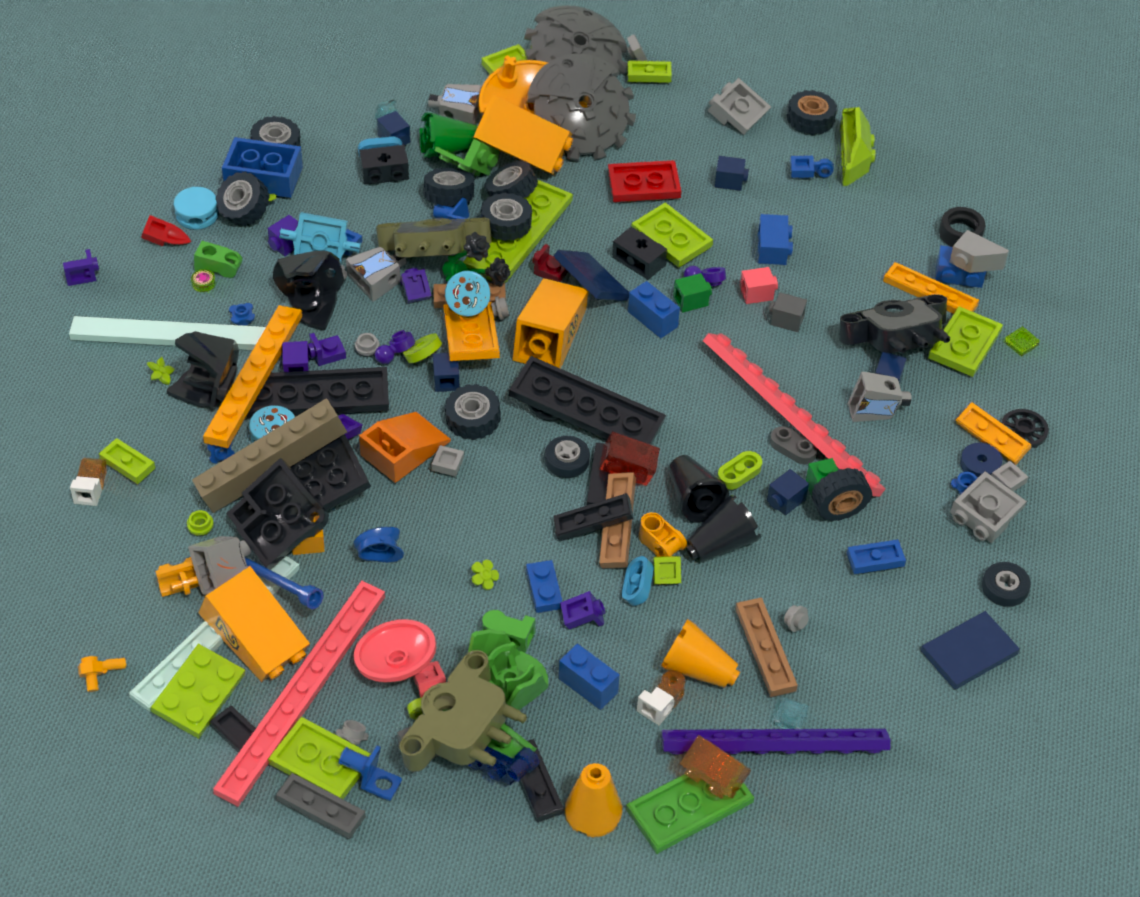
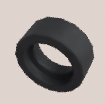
[939,207,986,247]

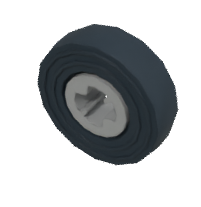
[982,562,1031,607]

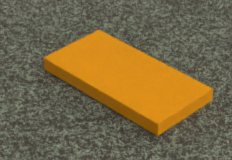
[443,302,500,361]

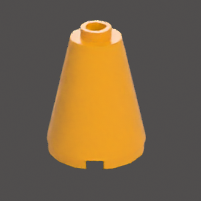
[660,619,740,688]
[565,763,623,837]

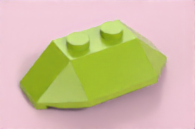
[840,107,875,186]

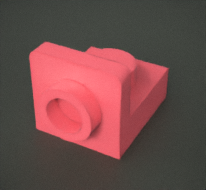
[413,661,446,698]

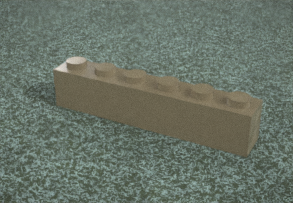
[192,398,347,513]

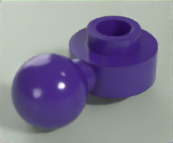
[683,265,726,286]
[375,330,415,364]

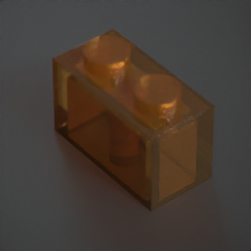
[680,735,751,799]

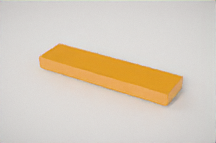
[883,262,980,314]

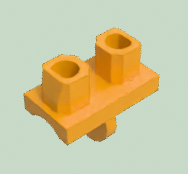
[155,557,199,597]

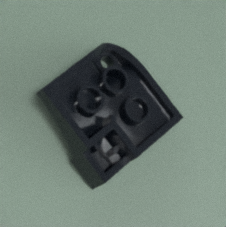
[226,458,329,570]

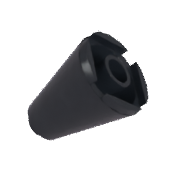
[669,455,730,523]
[685,495,761,562]

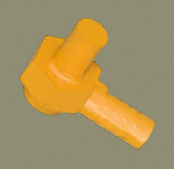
[78,656,126,692]

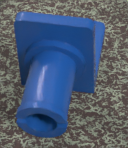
[433,198,469,219]
[339,746,402,801]

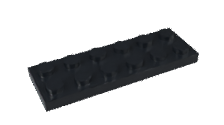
[508,356,666,456]
[237,367,389,418]

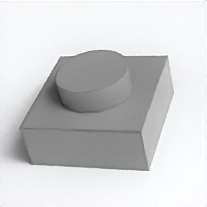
[627,34,648,61]
[431,445,464,476]
[991,461,1028,492]

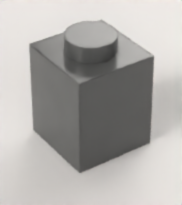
[768,292,807,332]

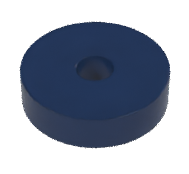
[960,443,1003,478]

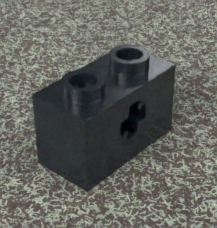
[359,145,409,185]
[612,226,667,280]

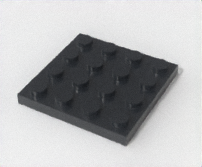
[290,434,372,516]

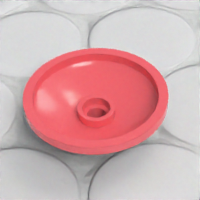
[354,619,436,683]

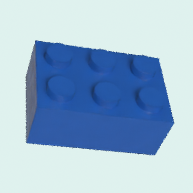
[222,137,303,198]

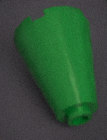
[419,112,478,158]

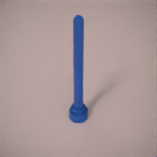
[245,557,323,609]

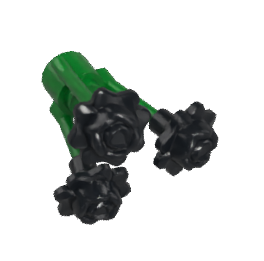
[443,232,511,287]

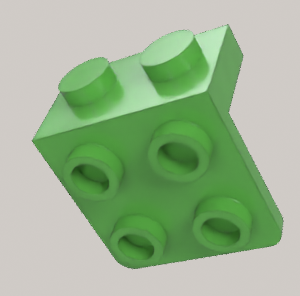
[434,139,500,176]

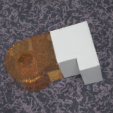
[70,458,107,506]
[637,670,685,725]

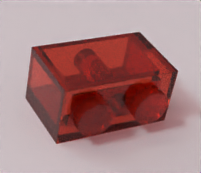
[599,431,660,486]

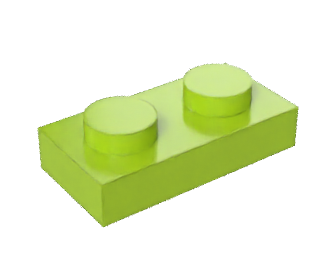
[627,61,672,83]
[99,438,155,484]

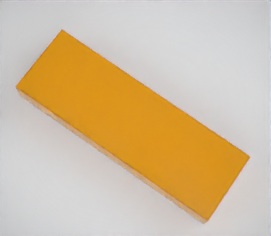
[956,402,1031,465]

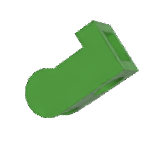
[194,241,243,278]
[482,610,535,653]

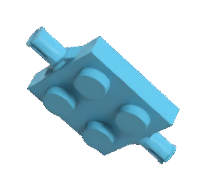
[279,212,361,263]

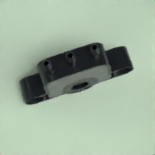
[840,294,950,353]

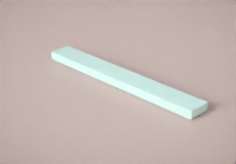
[69,316,266,350]
[129,556,300,712]

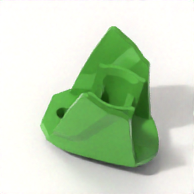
[468,629,548,710]

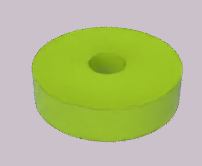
[403,333,442,363]

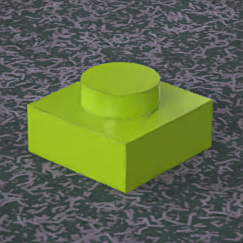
[653,556,681,584]

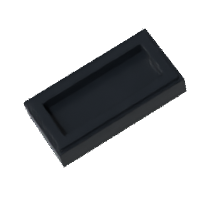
[209,705,256,753]

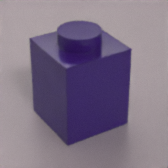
[268,215,298,257]
[283,341,309,372]

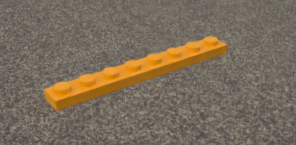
[203,305,302,448]

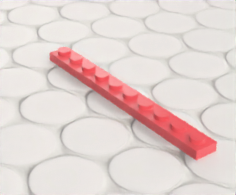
[703,333,886,497]
[213,581,385,807]

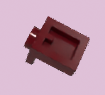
[532,244,568,282]

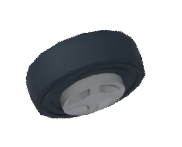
[544,436,590,478]

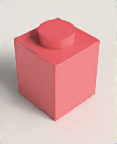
[740,267,778,304]

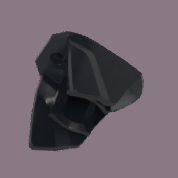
[273,251,344,330]
[167,331,239,409]

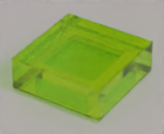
[1004,326,1040,357]

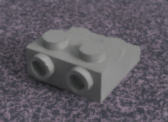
[708,78,771,135]
[950,471,1027,543]

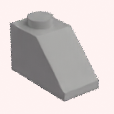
[949,230,1009,273]

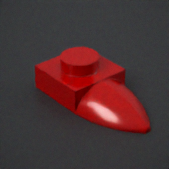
[141,215,191,246]

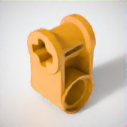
[638,512,687,557]

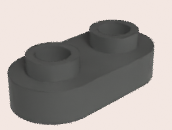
[770,426,817,464]

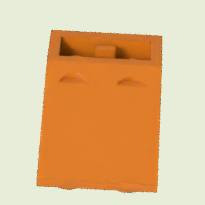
[359,412,451,483]

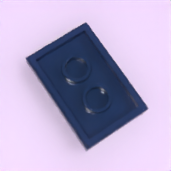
[554,250,629,301]
[921,611,1020,690]

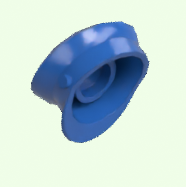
[353,526,404,562]

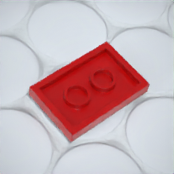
[608,160,682,202]

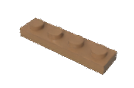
[599,472,636,568]
[735,597,798,697]

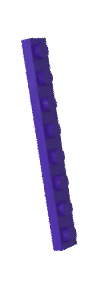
[661,728,891,754]

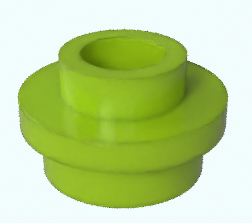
[187,510,214,535]

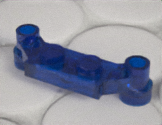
[468,746,540,786]

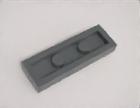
[276,773,366,839]

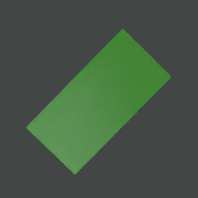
[626,754,754,854]

